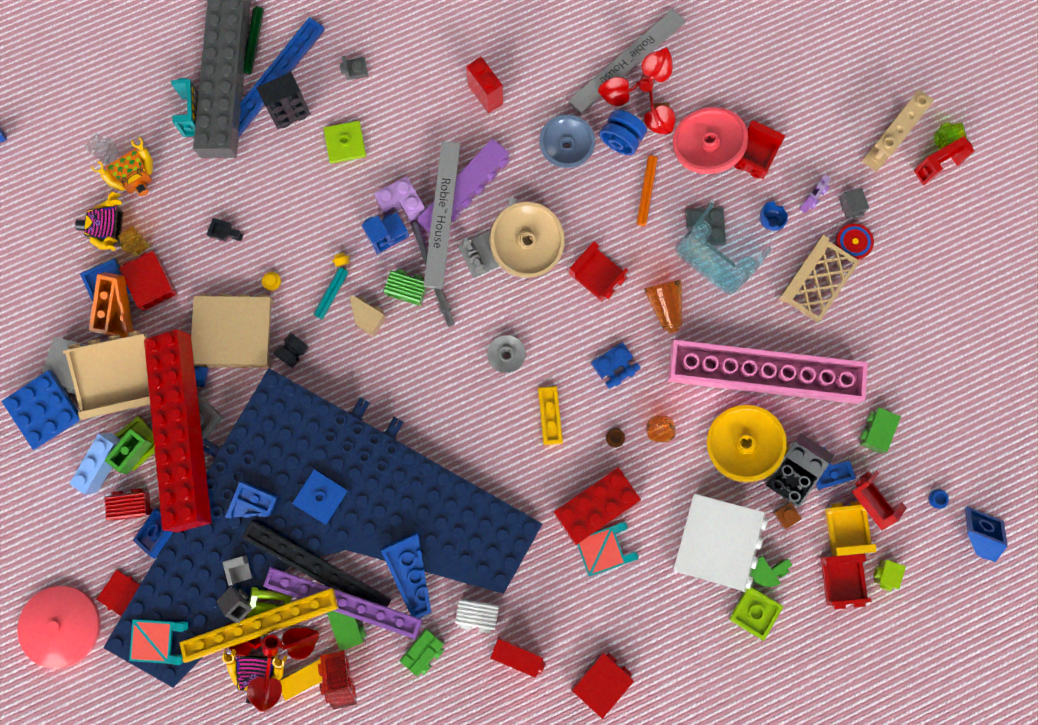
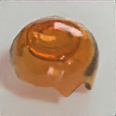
[646,415,676,443]

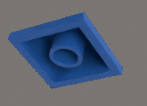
[965,507,1008,562]

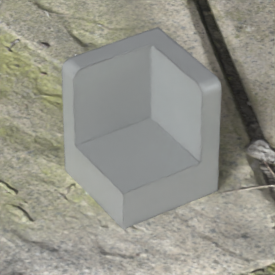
[223,555,252,586]

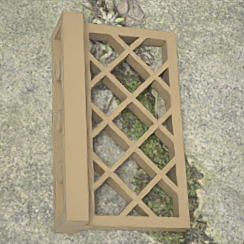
[779,235,860,323]

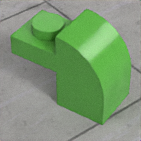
[750,556,793,587]

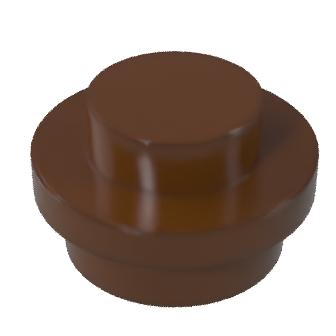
[606,428,625,448]

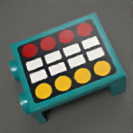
[171,78,198,137]

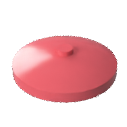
[673,107,748,174]
[17,586,101,668]

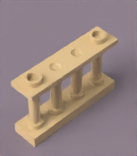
[862,90,934,172]

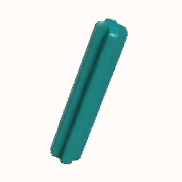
[314,267,348,319]

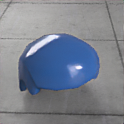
[759,201,788,231]

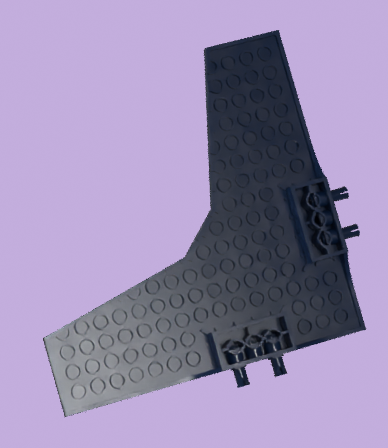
[103,368,543,688]

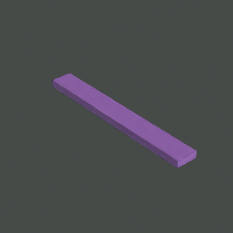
[263,567,423,639]

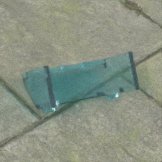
[676,202,772,294]

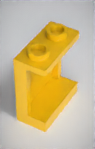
[825,501,877,556]

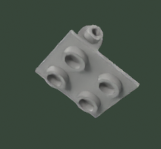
[458,231,500,278]

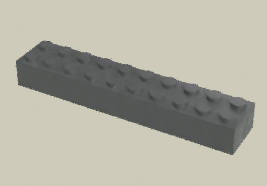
[193,0,251,158]

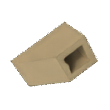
[350,295,386,337]

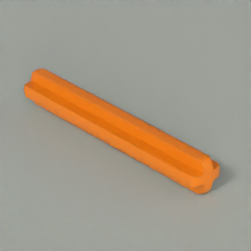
[636,155,658,226]

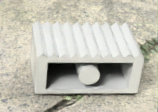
[455,599,499,633]

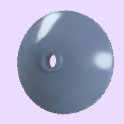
[539,114,595,168]

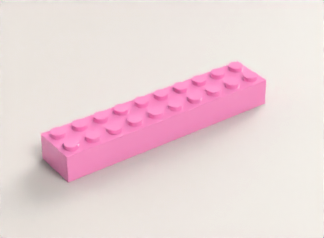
[667,340,868,404]

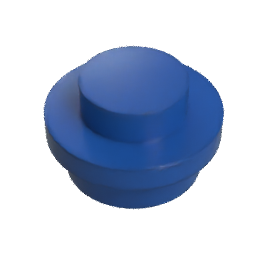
[928,489,949,509]

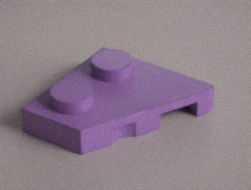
[800,175,831,213]

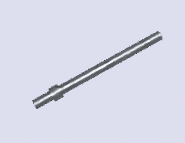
[411,222,455,327]

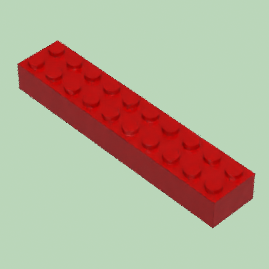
[144,329,212,532]

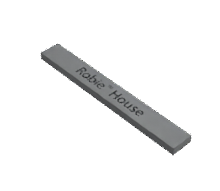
[568,9,685,115]
[424,141,461,289]

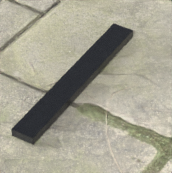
[241,519,392,607]

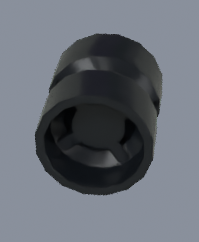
[273,332,310,368]

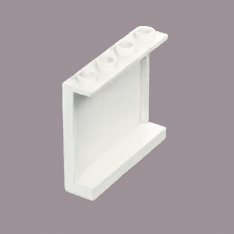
[673,494,768,593]

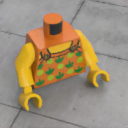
[91,136,153,197]

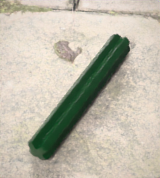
[243,6,264,75]

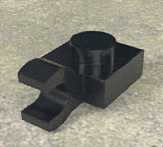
[206,218,244,242]

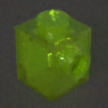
[934,122,968,150]

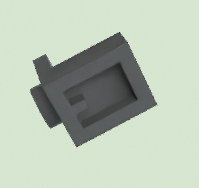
[340,56,369,80]

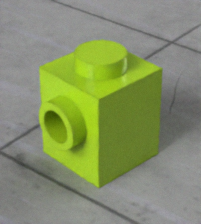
[873,560,906,592]

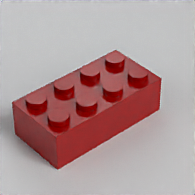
[553,467,641,546]

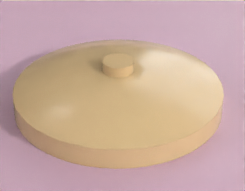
[489,202,565,278]

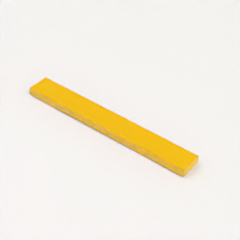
[179,588,339,663]

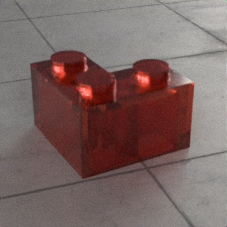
[318,650,357,710]

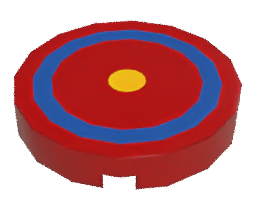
[835,223,874,260]

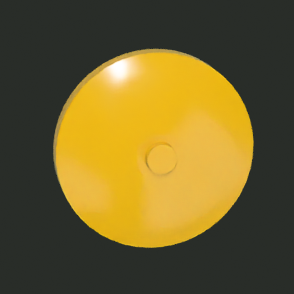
[707,405,787,482]

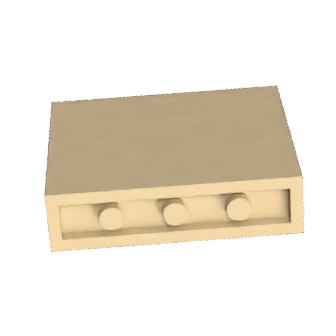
[191,293,274,368]
[63,330,150,420]

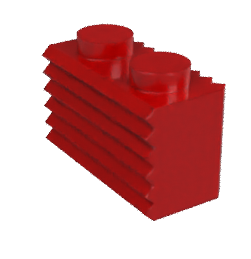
[104,488,151,521]

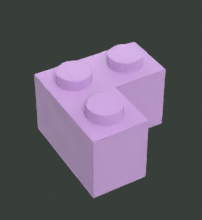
[374,176,425,223]

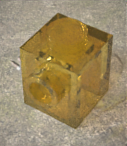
[117,225,151,257]

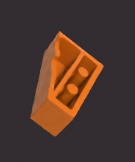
[89,272,134,338]

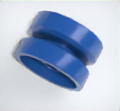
[599,110,647,156]

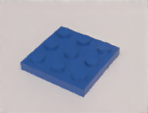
[1,370,83,450]

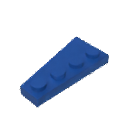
[380,532,431,618]

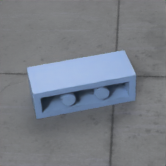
[69,433,121,495]

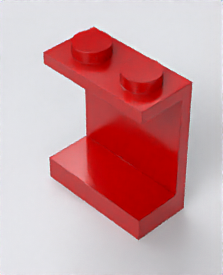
[568,241,628,302]

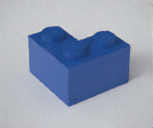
[361,212,409,255]

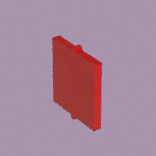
[96,570,140,617]

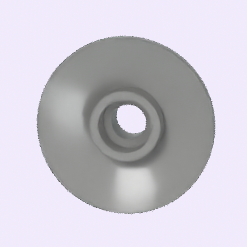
[487,335,526,373]

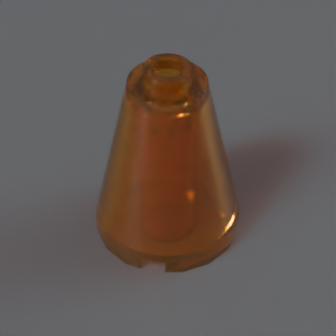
[644,279,682,333]

